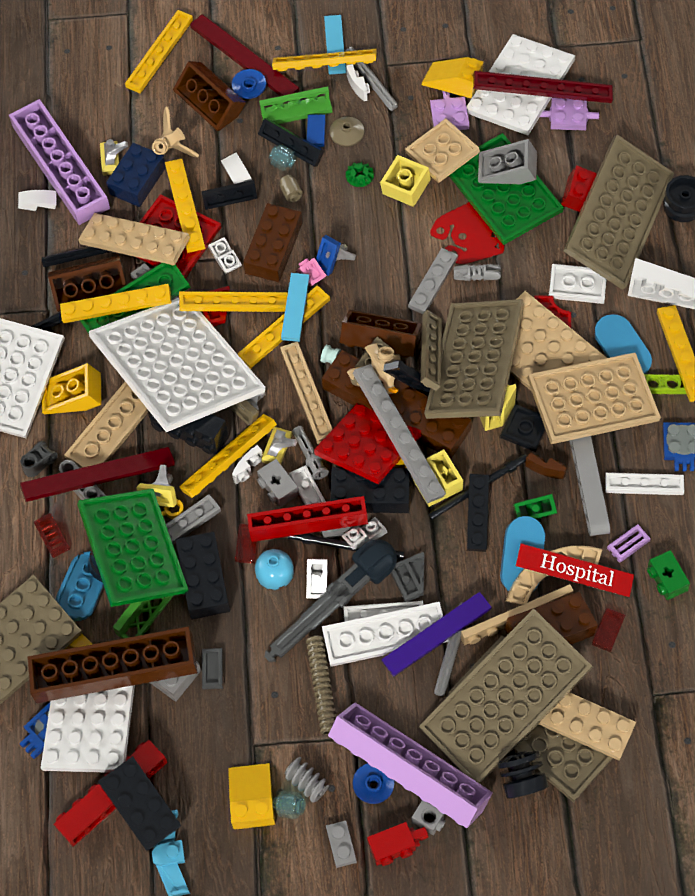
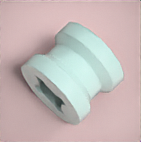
[320,344,341,364]

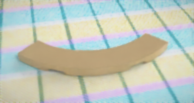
[506,546,602,606]

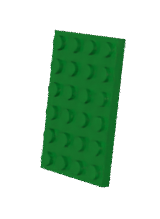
[449,133,564,245]
[77,489,188,607]

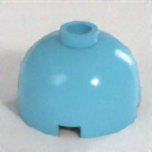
[255,549,294,590]

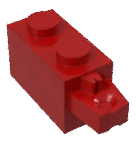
[367,822,428,866]

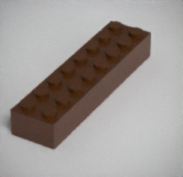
[321,350,471,459]
[27,626,198,703]

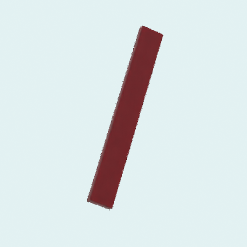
[190,14,299,102]
[473,71,613,103]
[20,447,175,502]

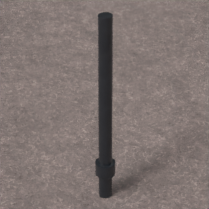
[428,454,527,520]
[288,533,404,560]

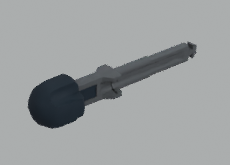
[264,540,397,662]

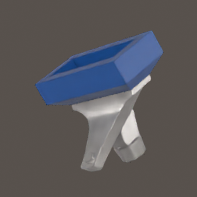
[316,235,356,276]

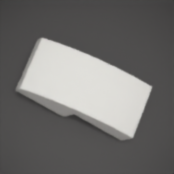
[346,64,370,101]
[221,153,252,184]
[18,190,56,211]
[208,237,242,274]
[232,445,263,484]
[342,517,387,549]

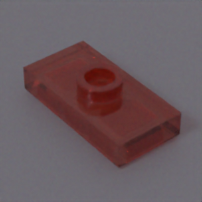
[235,524,258,564]

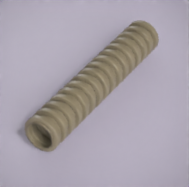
[306,636,336,735]

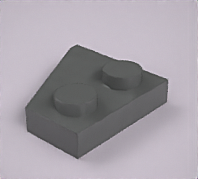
[391,552,424,602]

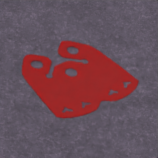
[430,202,504,264]

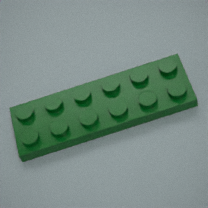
[80,263,191,334]

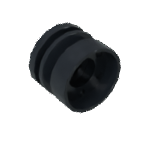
[497,751,549,799]

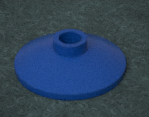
[232,69,266,99]
[353,763,394,804]

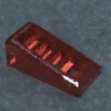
[34,513,70,558]

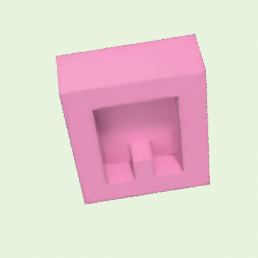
[296,258,326,287]

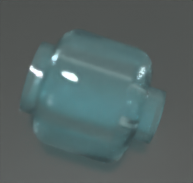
[268,144,296,171]
[273,790,306,819]

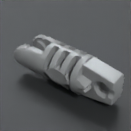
[454,264,501,281]

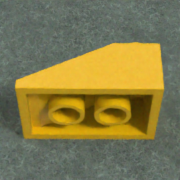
[422,57,484,98]
[42,363,101,415]
[228,763,275,829]

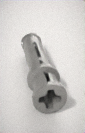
[292,426,329,480]

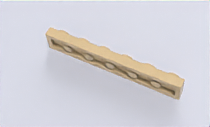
[280,342,333,444]
[461,584,574,646]

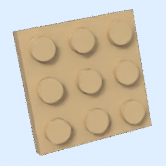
[405,119,480,183]

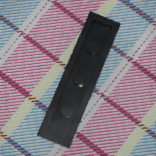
[258,118,324,167]
[383,360,430,396]
[466,474,489,552]

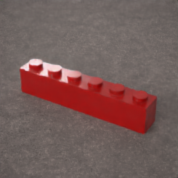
[247,496,368,542]
[54,740,168,847]

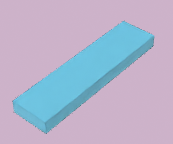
[324,15,346,75]
[281,273,310,342]

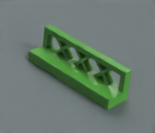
[259,86,332,124]
[113,596,173,639]

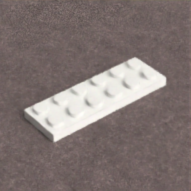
[322,602,449,667]

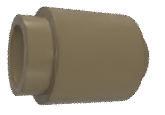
[280,175,303,202]

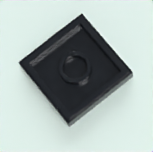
[500,404,546,452]

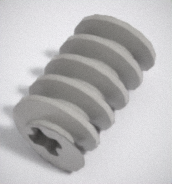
[284,757,329,803]

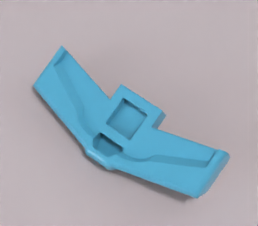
[152,810,190,896]

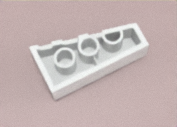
[628,258,695,309]

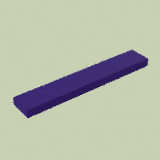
[382,592,492,677]

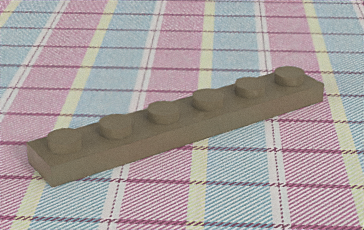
[421,310,442,391]

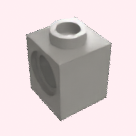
[412,800,446,836]

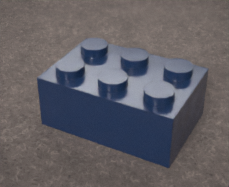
[106,143,166,207]

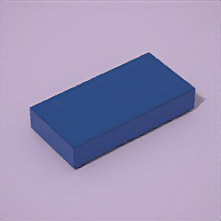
[307,115,326,147]

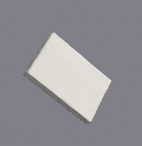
[549,264,606,304]

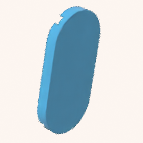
[595,314,652,374]
[500,516,545,592]
[56,551,104,621]

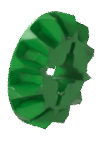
[346,161,374,187]

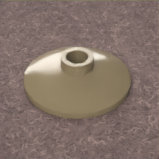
[329,117,364,147]

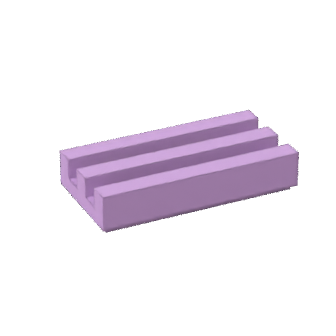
[607,524,651,563]

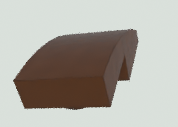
[525,452,567,479]

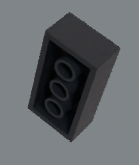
[147,409,229,455]
[331,467,410,513]
[176,532,230,620]
[98,756,182,851]

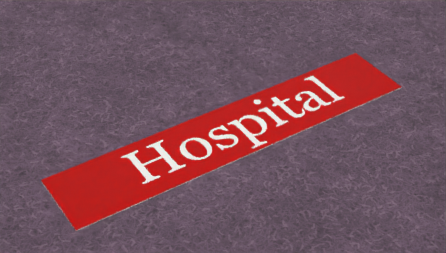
[516,544,634,597]

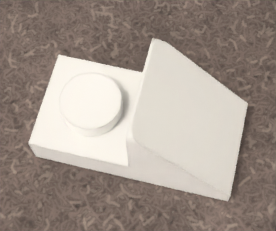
[307,559,328,599]

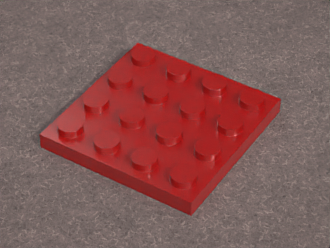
[136,194,222,278]
[314,403,422,484]

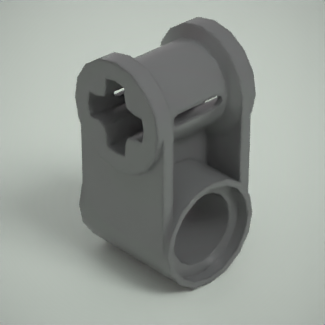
[20,441,58,477]

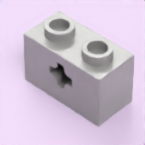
[257,459,299,507]

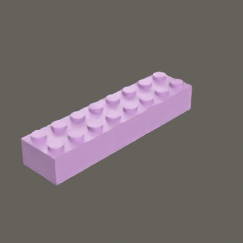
[9,99,110,225]
[328,702,493,828]

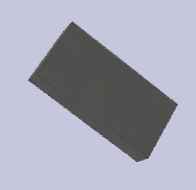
[202,648,223,690]

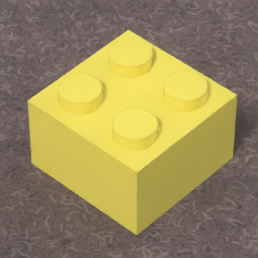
[380,155,431,207]

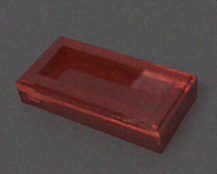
[592,608,626,652]

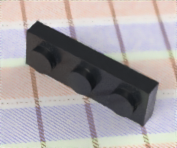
[201,180,258,210]

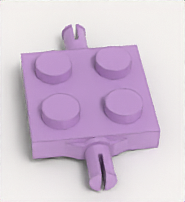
[430,91,469,130]
[540,98,599,130]

